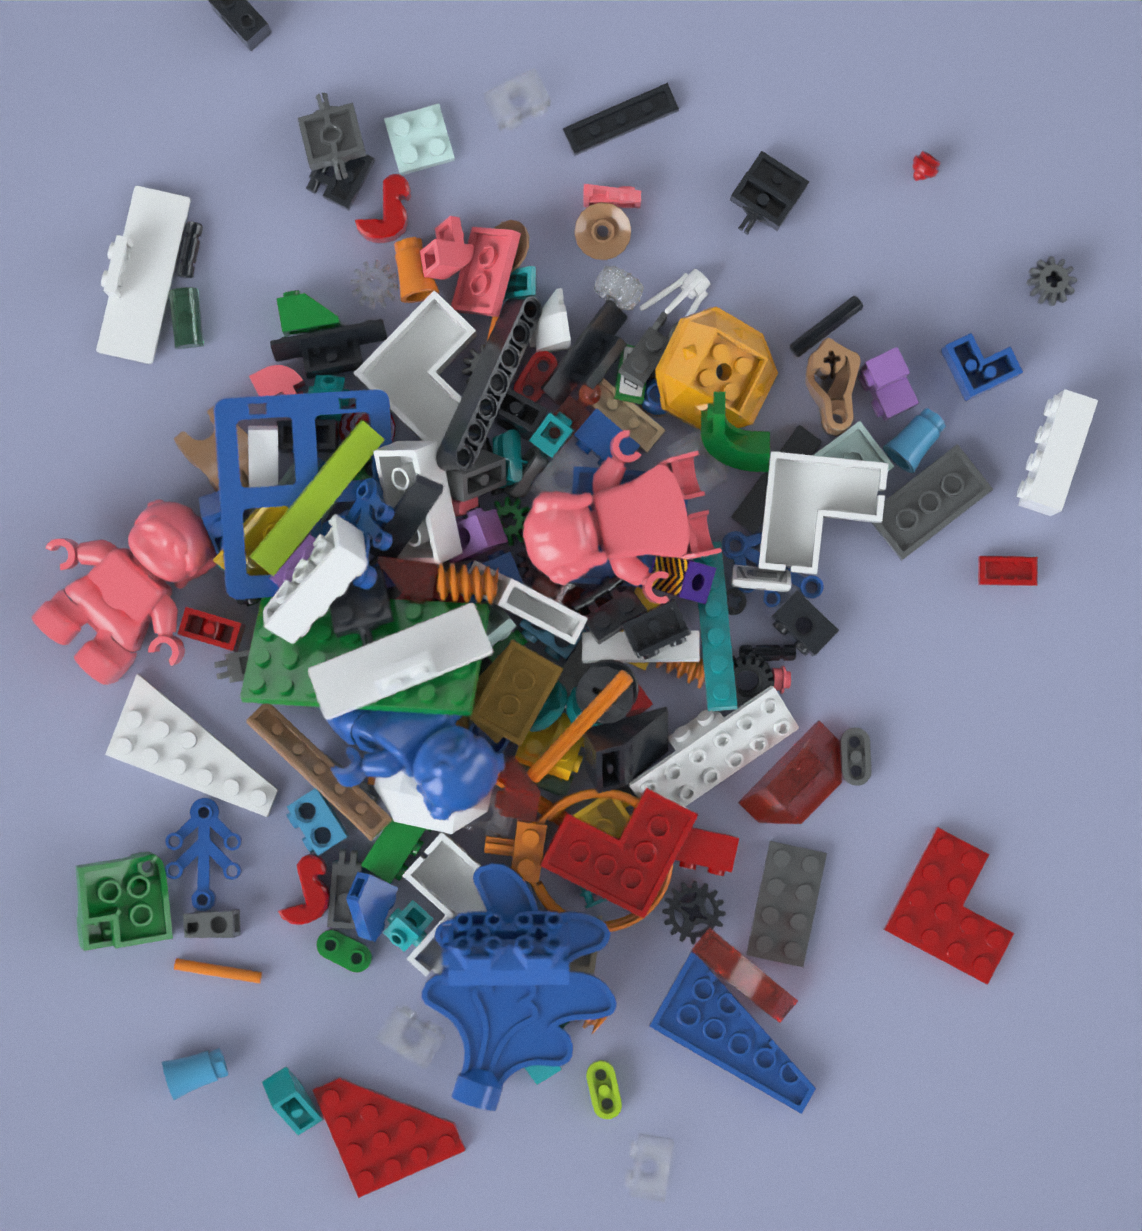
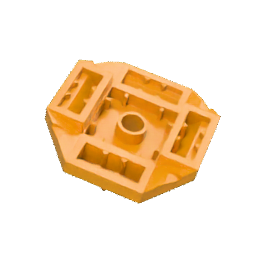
[655,306,778,431]

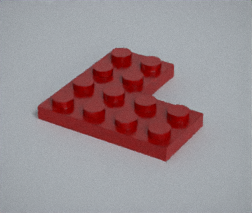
[540,787,698,919]
[883,827,1014,985]

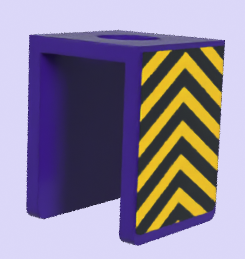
[650,556,716,604]

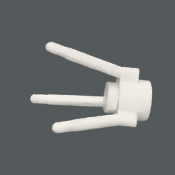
[639,269,710,317]

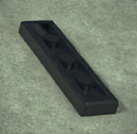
[563,83,679,156]
[731,425,822,534]
[369,474,444,563]

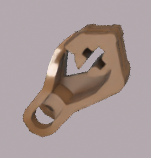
[805,338,861,437]
[174,406,249,492]

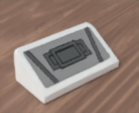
[731,565,791,592]

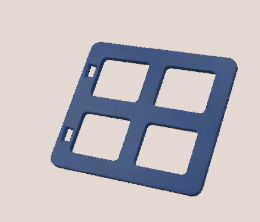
[214,389,400,599]

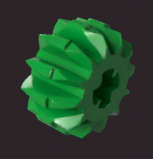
[487,497,530,546]

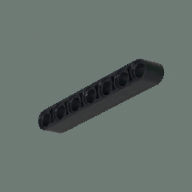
[436,296,542,471]

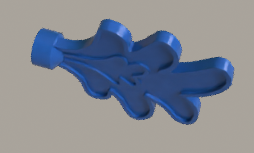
[421,862,617,1111]

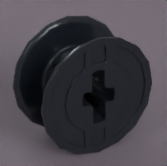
[576,659,639,724]

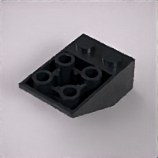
[584,707,668,794]

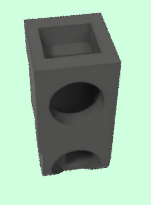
[183,909,241,938]

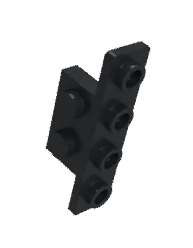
[541,300,628,406]
[270,319,387,379]

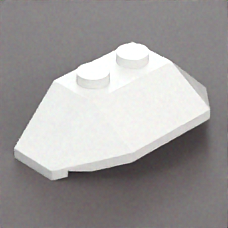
[374,771,493,834]

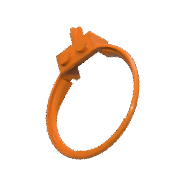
[484,788,673,932]

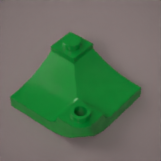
[75,852,173,951]

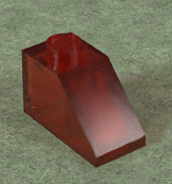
[378,556,438,605]

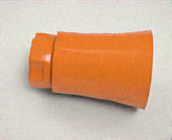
[394,237,440,303]

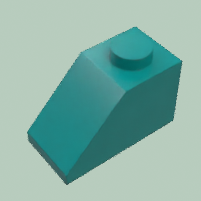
[262,1066,323,1135]

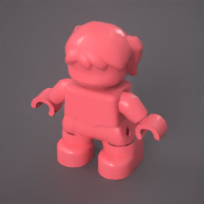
[523,430,722,603]
[31,499,217,685]

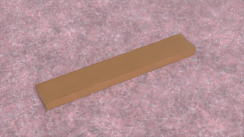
[246,704,392,841]

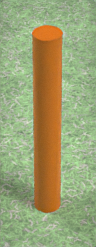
[174,958,262,984]

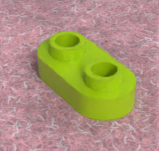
[586,1060,622,1119]

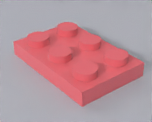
[451,227,521,317]

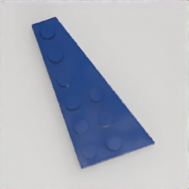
[649,950,816,1114]

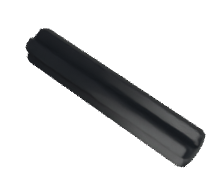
[789,295,863,357]

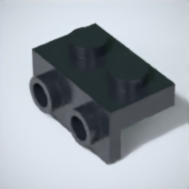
[620,599,692,660]

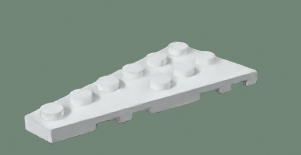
[105,674,279,817]

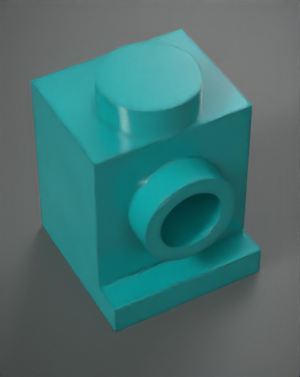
[529,411,575,458]

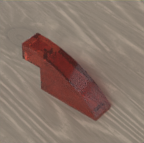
[691,928,798,1023]

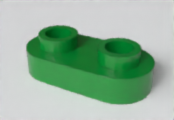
[316,929,372,973]

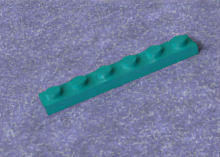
[693,541,737,711]

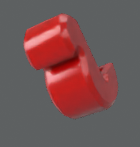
[355,174,411,243]
[278,854,330,925]

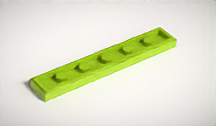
[249,420,385,576]

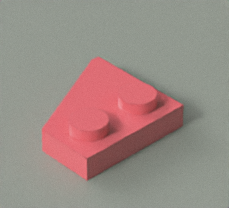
[583,184,641,208]

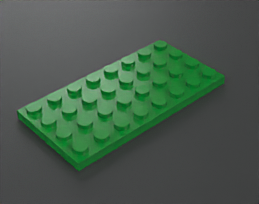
[240,597,490,716]

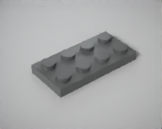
[871,444,993,561]
[746,841,827,967]

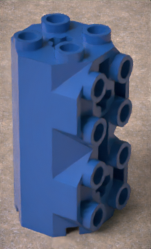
[442,911,569,986]

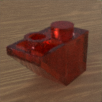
[494,755,541,821]

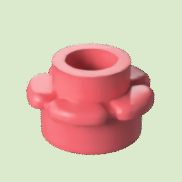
[771,666,791,694]

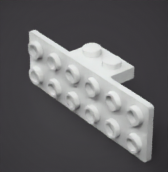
[96,186,191,364]
[308,603,493,720]
[629,686,799,807]

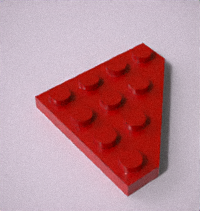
[312,1077,466,1198]

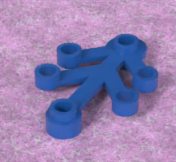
[339,478,394,589]
[721,531,824,608]
[165,798,242,911]

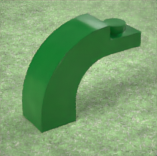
[701,392,770,472]

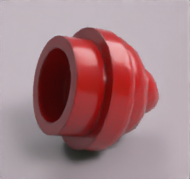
[912,150,941,181]

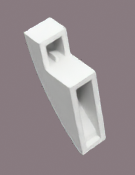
[468,561,588,645]

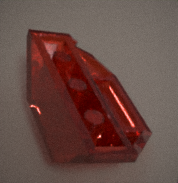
[738,720,842,824]

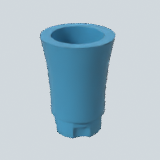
[883,408,946,473]
[162,1048,229,1100]

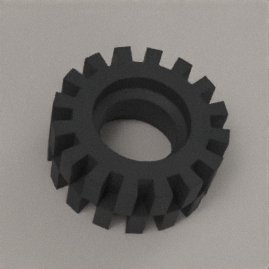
[733,652,774,707]

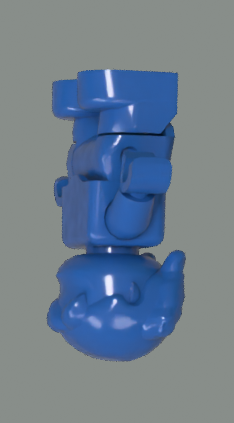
[321,709,505,821]

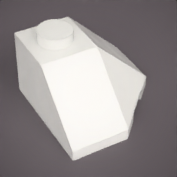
[529,288,571,352]

